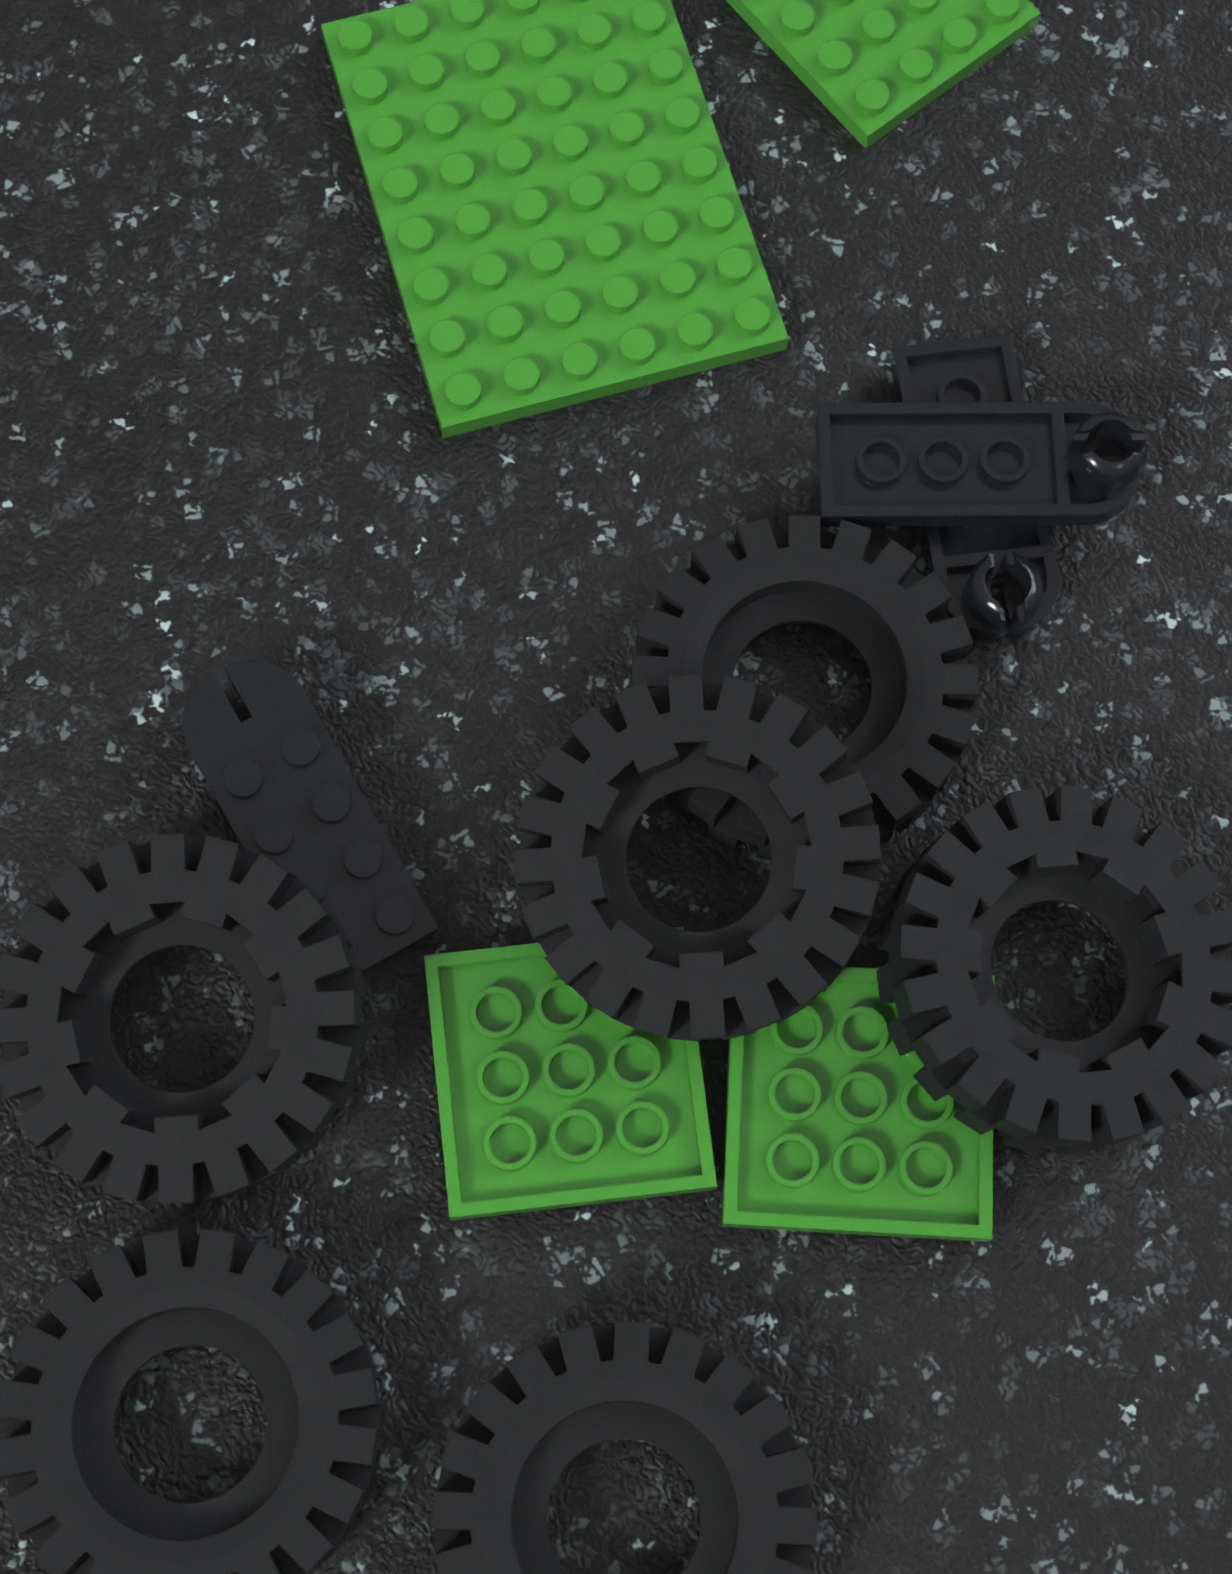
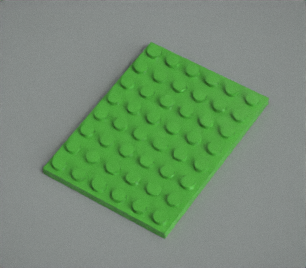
[321,0,789,439]

